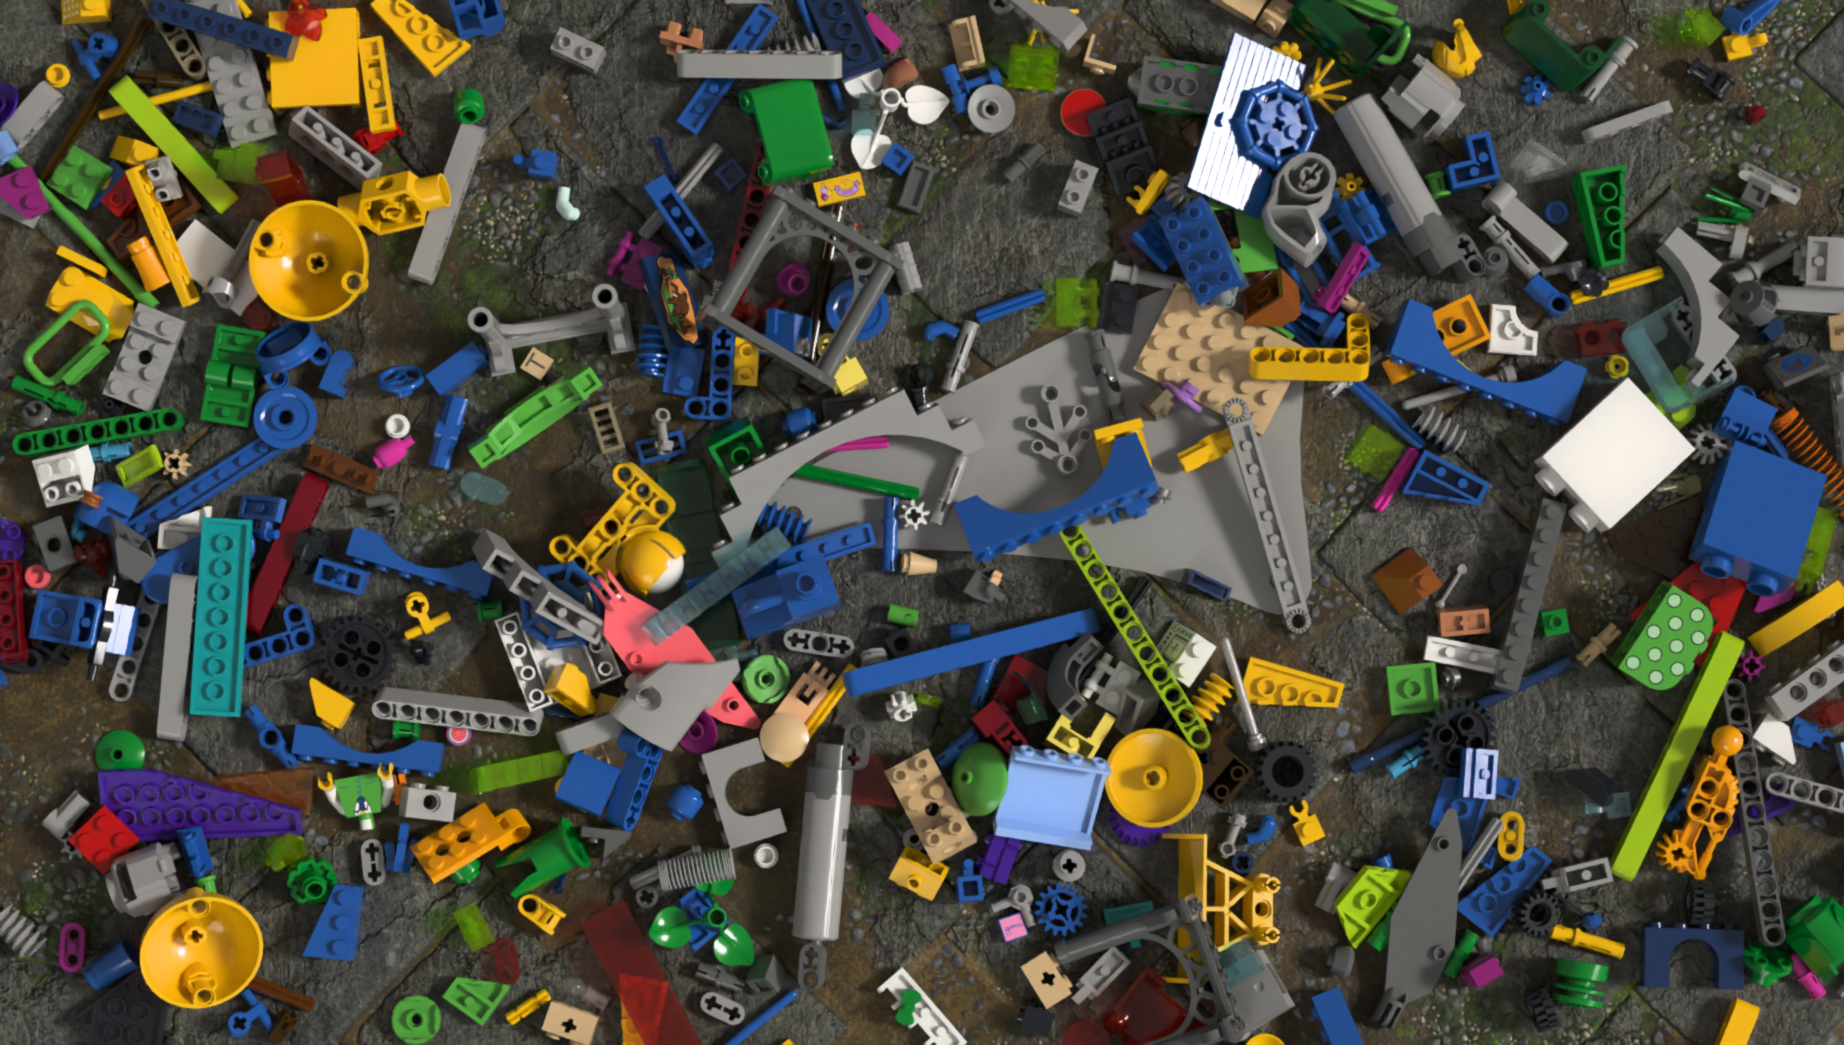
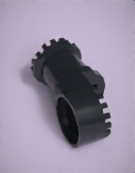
[908,363,933,412]

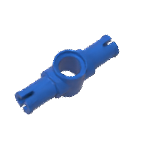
[244,704,301,772]

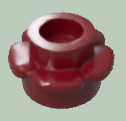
[1745,103,1767,125]

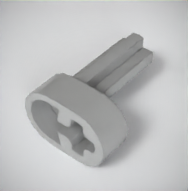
[1696,221,1748,260]

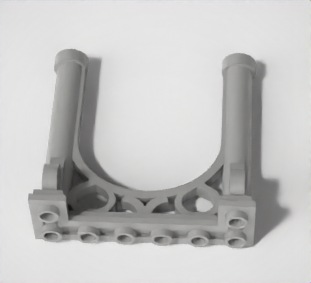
[468,284,635,377]

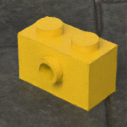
[889,844,950,901]

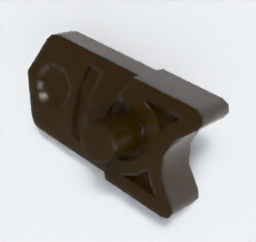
[266,1008,300,1043]

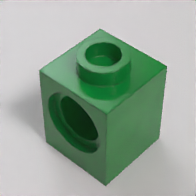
[1537,608,1570,638]

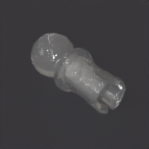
[565,977,611,1011]

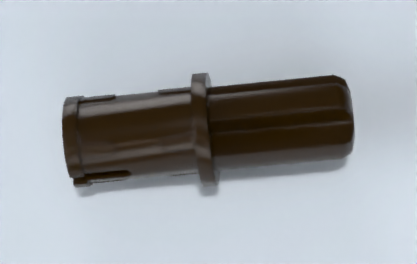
[134,69,184,88]

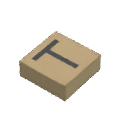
[520,347,554,381]

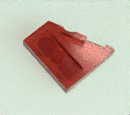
[851,755,897,808]

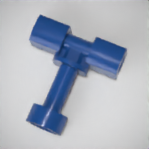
[941,64,1002,115]

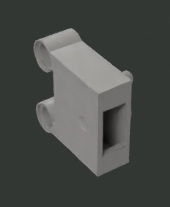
[1199,950,1295,1043]

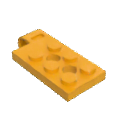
[1382,294,1492,385]
[410,802,531,884]

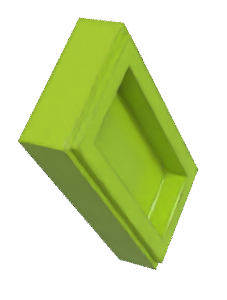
[115,444,165,488]

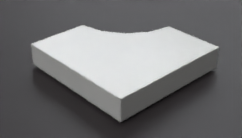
[1487,304,1538,357]

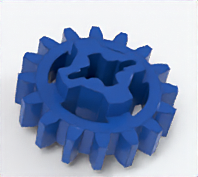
[1034,883,1088,936]

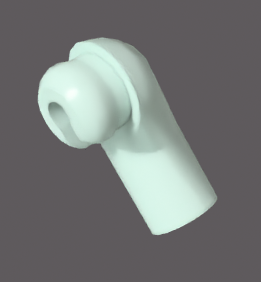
[556,187,580,221]

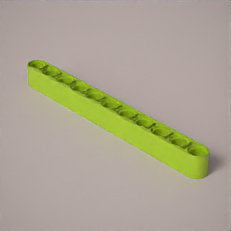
[1059,525,1211,750]
[1609,630,1745,882]

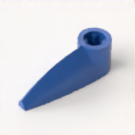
[1720,0,1781,36]

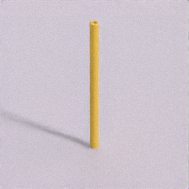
[98,81,213,120]

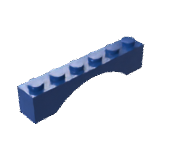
[346,526,495,600]
[292,724,445,777]

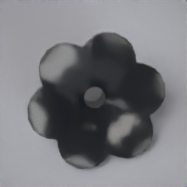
[1578,268,1609,297]
[96,394,128,419]
[409,638,434,666]

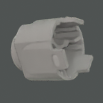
[1381,54,1465,137]
[105,842,191,918]

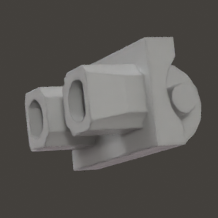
[144,155,183,202]

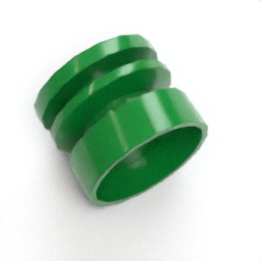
[1550,957,1609,1009]

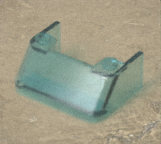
[1622,296,1733,414]

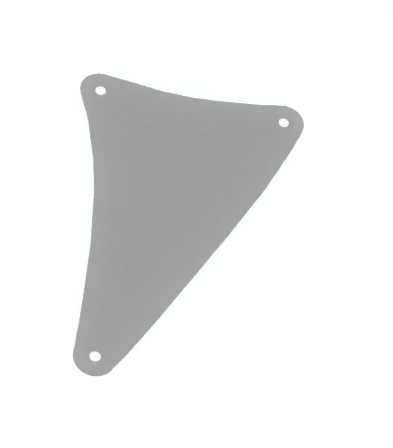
[761,254,1320,615]

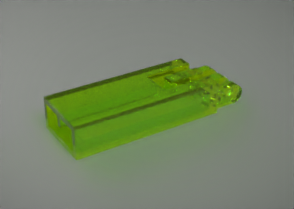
[1788,506,1839,595]

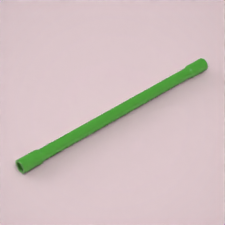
[7,155,160,309]

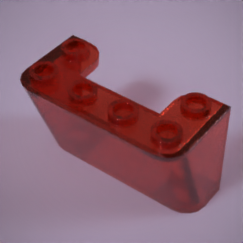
[1102,966,1212,1045]

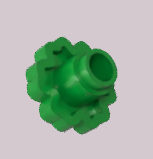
[286,855,338,905]

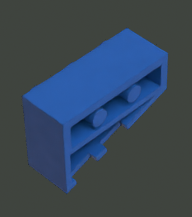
[1400,448,1490,505]
[302,884,364,961]
[1309,987,1364,1045]

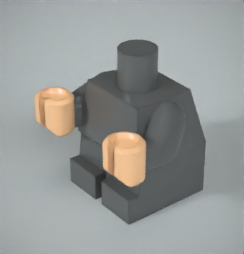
[963,567,1006,603]

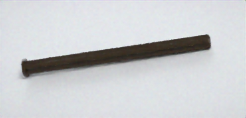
[39,12,155,182]
[793,203,845,395]

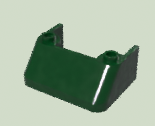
[1287,0,1409,79]
[1500,0,1624,92]

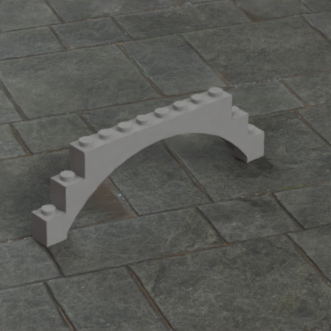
[710,386,986,569]

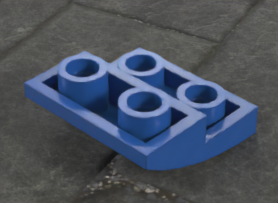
[555,751,621,818]

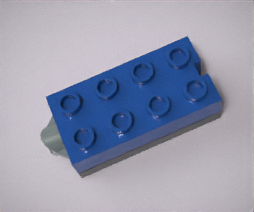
[1158,197,1250,310]

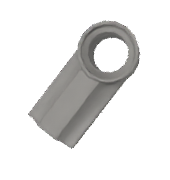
[42,790,92,840]
[1314,861,1356,914]

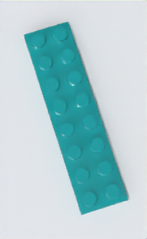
[189,517,253,717]

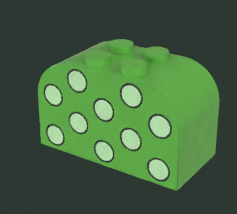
[1610,579,1713,690]

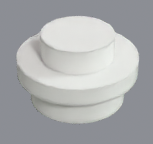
[385,414,410,439]
[754,843,779,868]

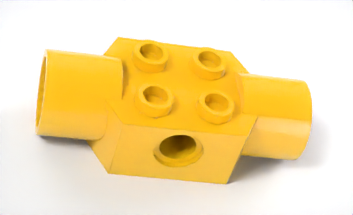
[337,171,451,236]

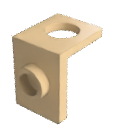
[1083,34,1116,75]

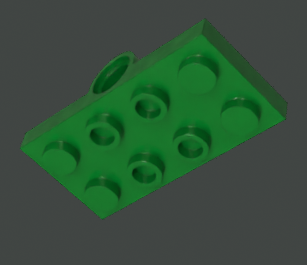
[200,324,267,428]

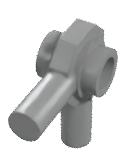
[991,884,1036,928]

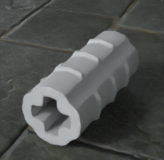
[889,242,923,295]

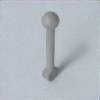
[1435,564,1467,609]

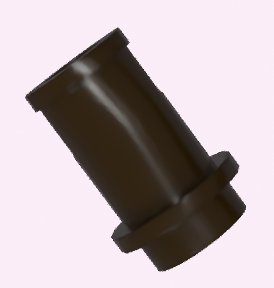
[1756,387,1788,417]

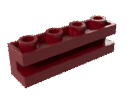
[0,560,29,664]

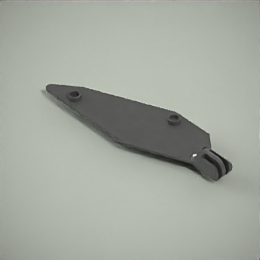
[1370,808,1462,1030]

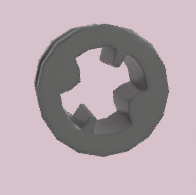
[636,886,659,908]

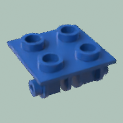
[1713,388,1778,448]

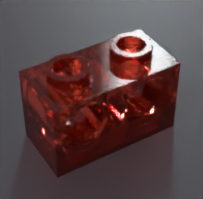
[1574,318,1630,359]

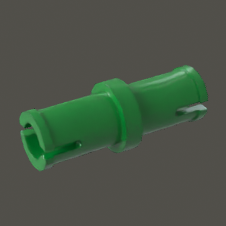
[1443,928,1480,979]

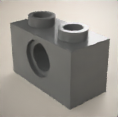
[32,516,82,573]

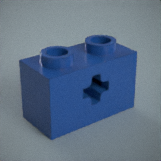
[313,558,371,595]

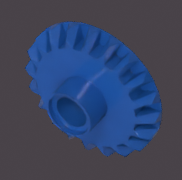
[826,278,889,342]
[253,386,318,450]

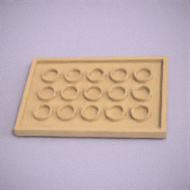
[1133,283,1305,436]

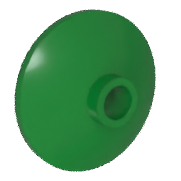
[96,730,145,769]

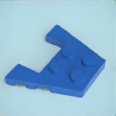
[1427,777,1521,870]

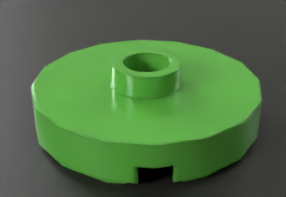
[742,655,790,703]
[391,994,442,1045]

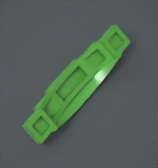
[467,364,603,469]

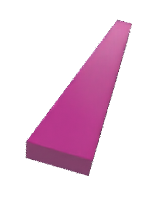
[866,11,902,54]

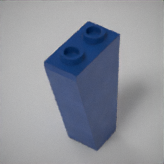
[644,174,715,270]

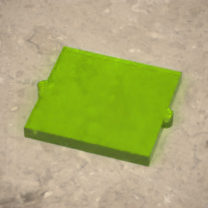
[1348,424,1404,481]

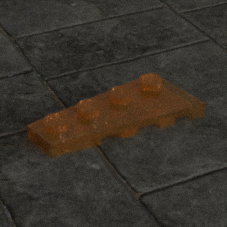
[214,766,316,815]

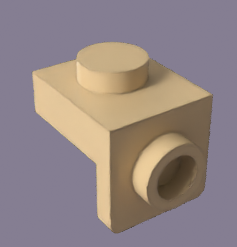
[1256,0,1294,38]
[1829,313,1844,351]

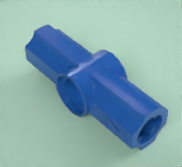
[428,394,469,470]

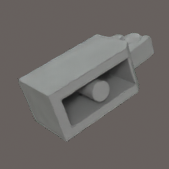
[1539,857,1613,893]

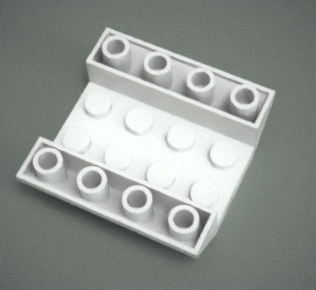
[495,585,622,712]

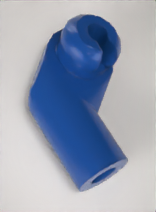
[923,320,960,341]
[1245,814,1277,846]

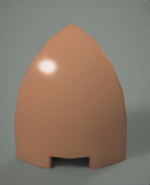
[881,57,918,91]

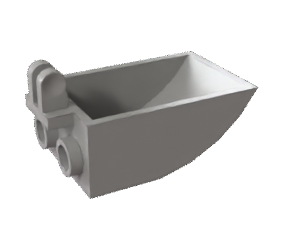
[1792,236,1844,290]

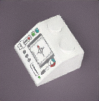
[1148,621,1216,688]

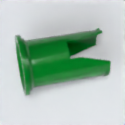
[495,817,591,900]

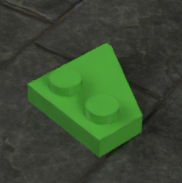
[443,976,511,1026]

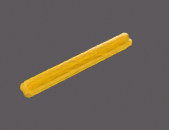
[780,664,858,767]

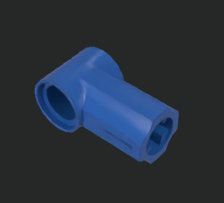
[1523,273,1570,318]

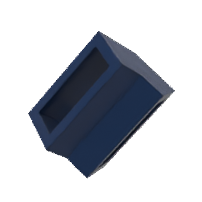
[1756,317,1784,346]

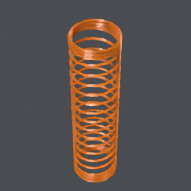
[1770,407,1844,519]

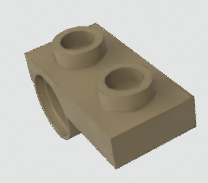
[1140,386,1174,421]

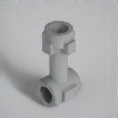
[651,408,674,455]
[1217,812,1247,859]

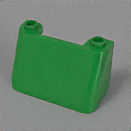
[738,79,833,187]

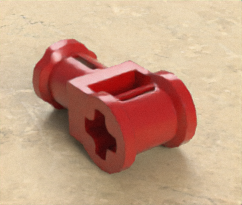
[351,119,404,155]

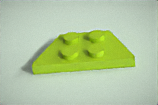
[1333,865,1413,949]

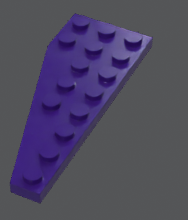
[97,768,303,841]

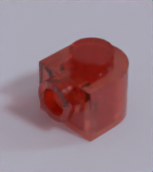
[242,301,275,332]
[731,302,761,329]
[1816,697,1844,729]

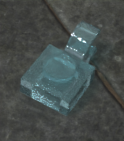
[852,93,877,135]
[1585,791,1632,819]

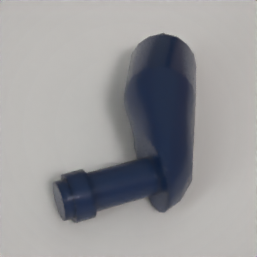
[822,113,850,130]

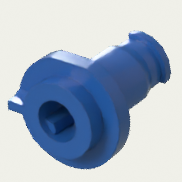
[1295,299,1347,348]

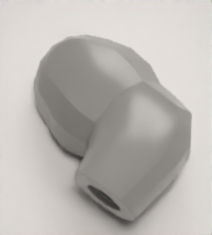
[1261,152,1336,268]

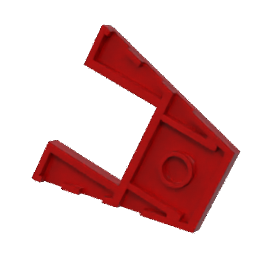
[1629,562,1747,667]

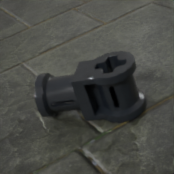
[1684,57,1736,103]

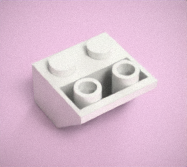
[32,445,95,507]

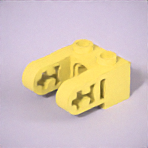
[817,333,868,396]
[1043,698,1116,759]

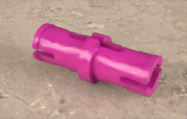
[1789,952,1827,1001]

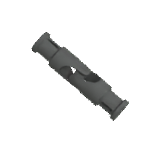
[1084,329,1129,426]

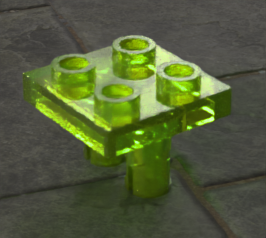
[1007,42,1060,91]

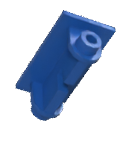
[177,826,214,879]

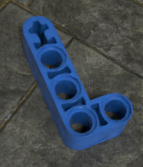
[684,327,735,422]
[244,604,316,670]
[605,729,663,831]

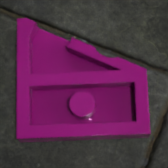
[0,165,52,220]

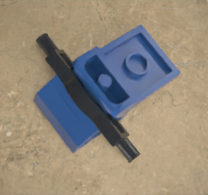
[29,571,141,681]

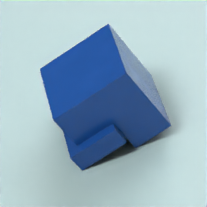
[759,308,812,358]

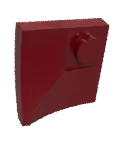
[993,654,1048,720]

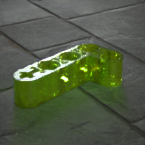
[469,750,569,795]

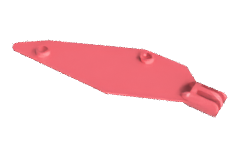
[588,568,761,729]

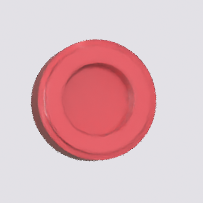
[24,564,51,589]

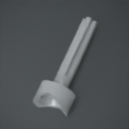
[202,219,261,309]

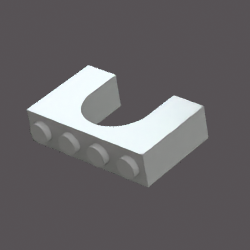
[699,737,788,849]

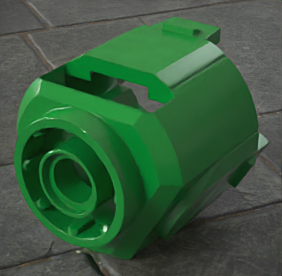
[1783,894,1844,981]

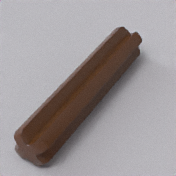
[246,976,316,1012]

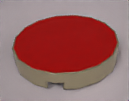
[1060,89,1106,138]

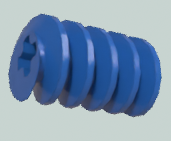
[635,325,668,377]
[757,501,813,545]

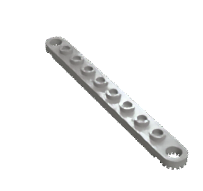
[1223,398,1311,633]

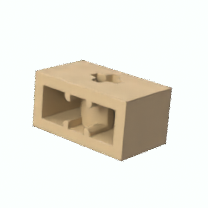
[1020,950,1073,1009]
[541,1000,600,1045]

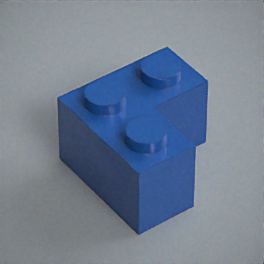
[1444,131,1501,193]

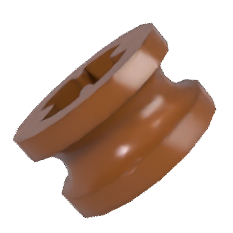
[79,489,104,509]

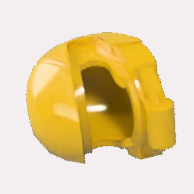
[1432,19,1482,79]

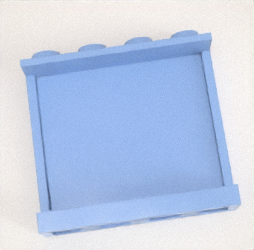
[992,745,1112,850]

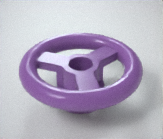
[1162,379,1202,413]

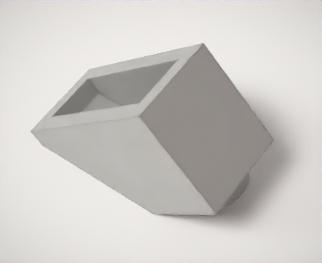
[1114,680,1161,736]

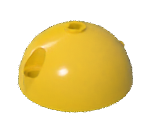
[249,200,369,321]
[139,887,263,1009]

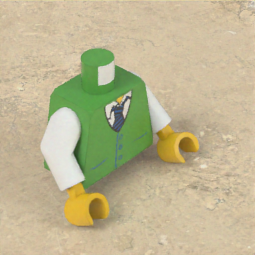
[317,763,394,831]

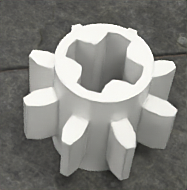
[899,498,930,530]
[885,691,917,722]

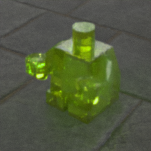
[1677,7,1725,47]
[264,833,308,872]

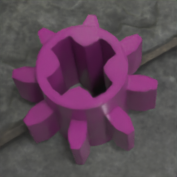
[1735,651,1766,682]

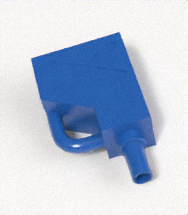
[731,555,842,641]

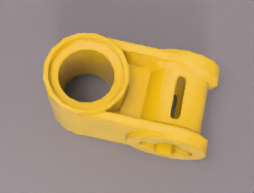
[518,893,566,935]

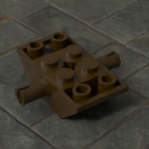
[1161,712,1254,809]

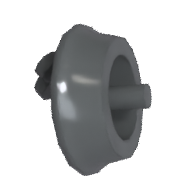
[22,400,51,427]

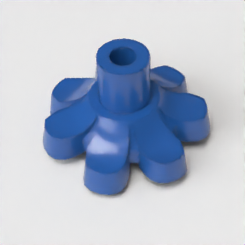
[1519,74,1550,106]

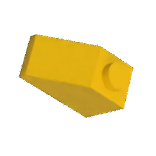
[109,135,164,170]
[543,663,595,717]
[309,678,357,730]

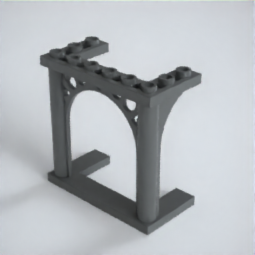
[695,185,905,394]

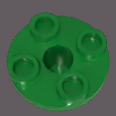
[1744,941,1793,986]

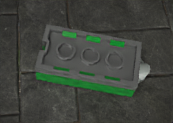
[1127,56,1223,119]

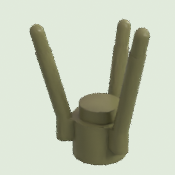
[1656,473,1701,511]

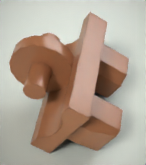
[659,21,704,64]

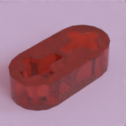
[493,938,521,984]

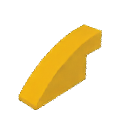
[1747,580,1844,657]

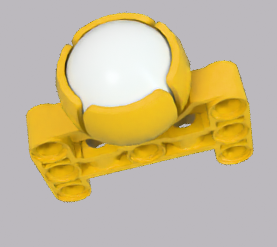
[549,462,686,597]

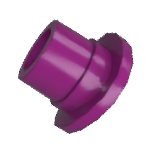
[777,263,810,297]

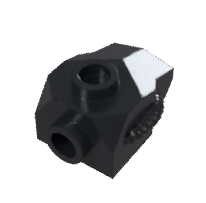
[293,527,330,575]

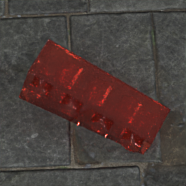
[254,149,310,208]

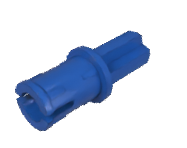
[934,729,980,770]

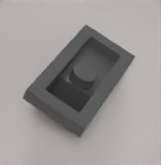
[581,826,633,859]

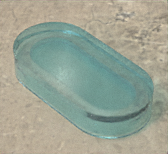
[460,472,508,506]

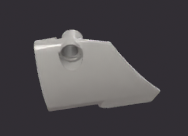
[610,657,740,751]

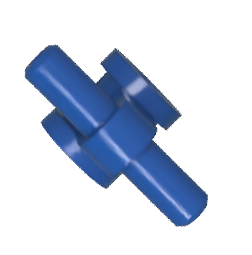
[71,33,120,81]
[226,988,274,1038]

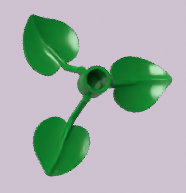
[648,852,754,966]

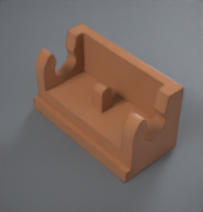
[1435,604,1490,637]

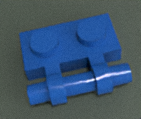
[237,494,287,541]

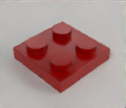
[68,804,140,874]

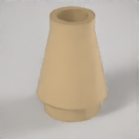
[900,551,937,576]

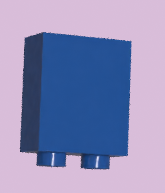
[1688,440,1827,597]

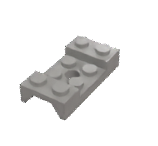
[102,303,187,411]

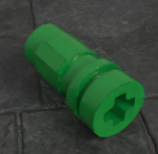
[1366,901,1397,953]

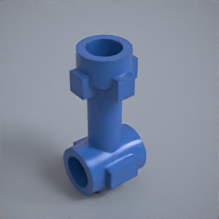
[1663,781,1696,824]

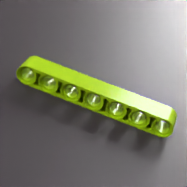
[108,75,239,214]

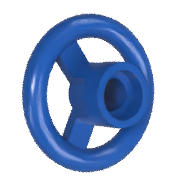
[377,365,425,398]

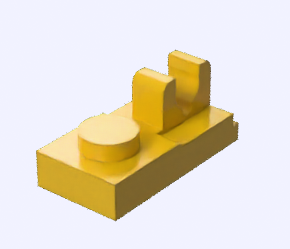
[1126,169,1172,216]

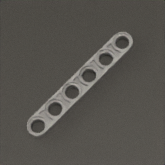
[109,590,162,702]

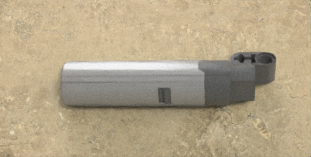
[1333,93,1486,283]

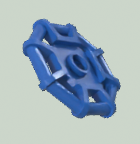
[1235,79,1319,170]
[517,560,605,651]

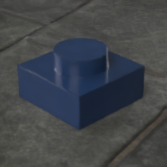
[714,157,748,192]

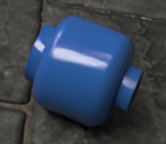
[782,407,819,441]
[667,783,704,821]

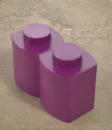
[1460,952,1504,990]

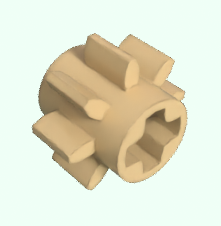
[163,449,192,480]

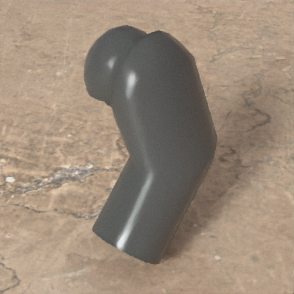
[366,493,401,517]

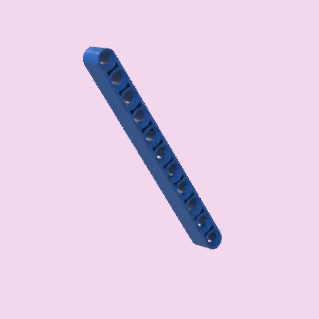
[841,607,1102,697]

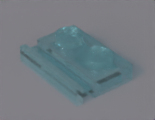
[1218,938,1264,989]

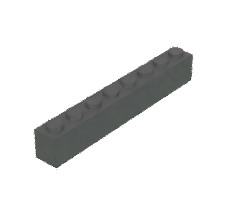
[1489,498,1567,695]

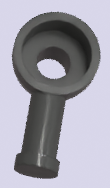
[1540,259,1587,282]

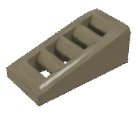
[587,399,625,454]

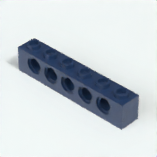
[147,0,300,62]

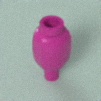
[372,435,415,469]

